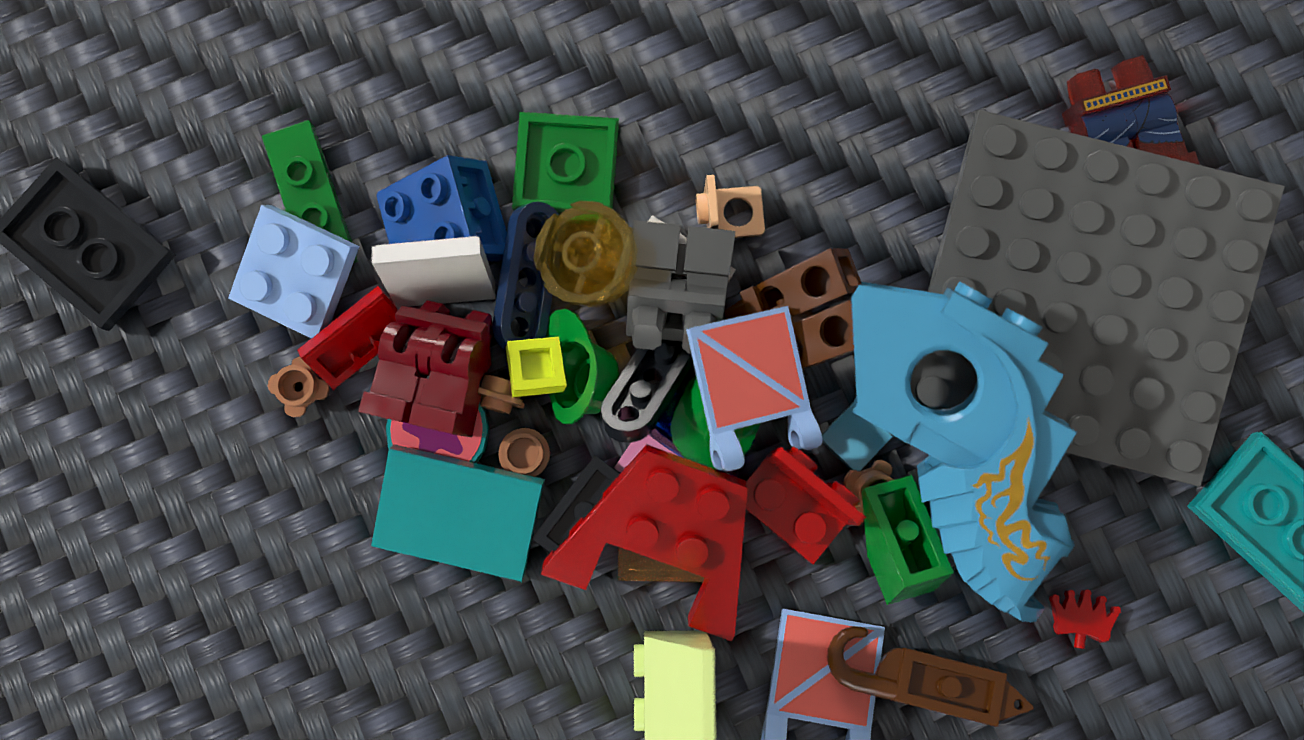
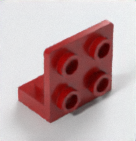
[746,447,866,564]

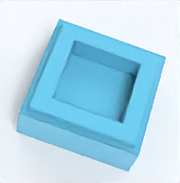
[822,401,892,471]

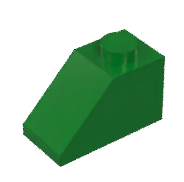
[861,475,954,605]

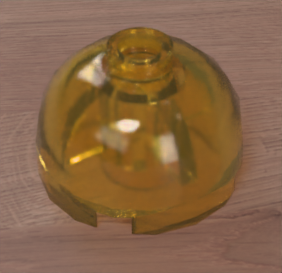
[534,201,638,307]

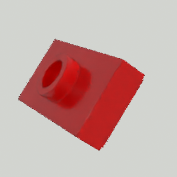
[297,286,399,390]

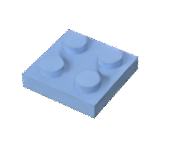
[228,205,360,338]

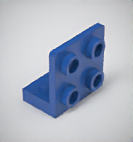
[377,155,507,261]

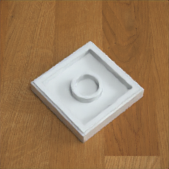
[372,236,496,308]

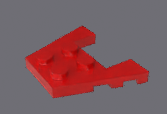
[541,444,747,641]

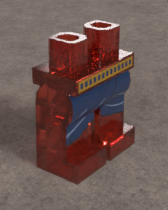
[1062,55,1200,165]

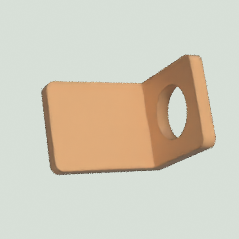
[696,175,765,238]

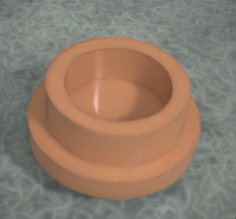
[498,428,550,477]

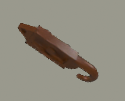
[827,626,1034,727]

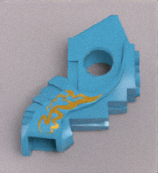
[851,282,1077,622]

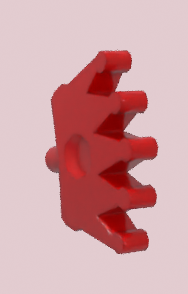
[1049,589,1121,649]

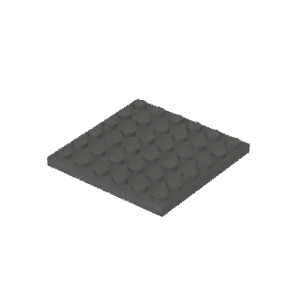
[910,110,1285,487]

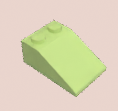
[634,631,715,740]

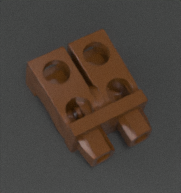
[724,248,862,371]

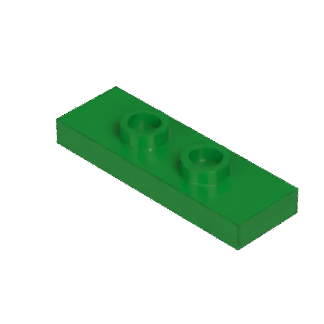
[262,120,359,263]

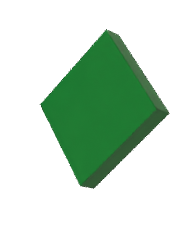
[512,112,619,219]

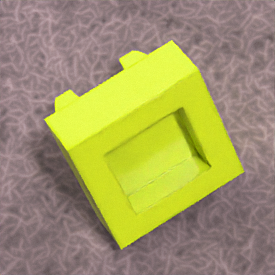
[506,337,566,397]

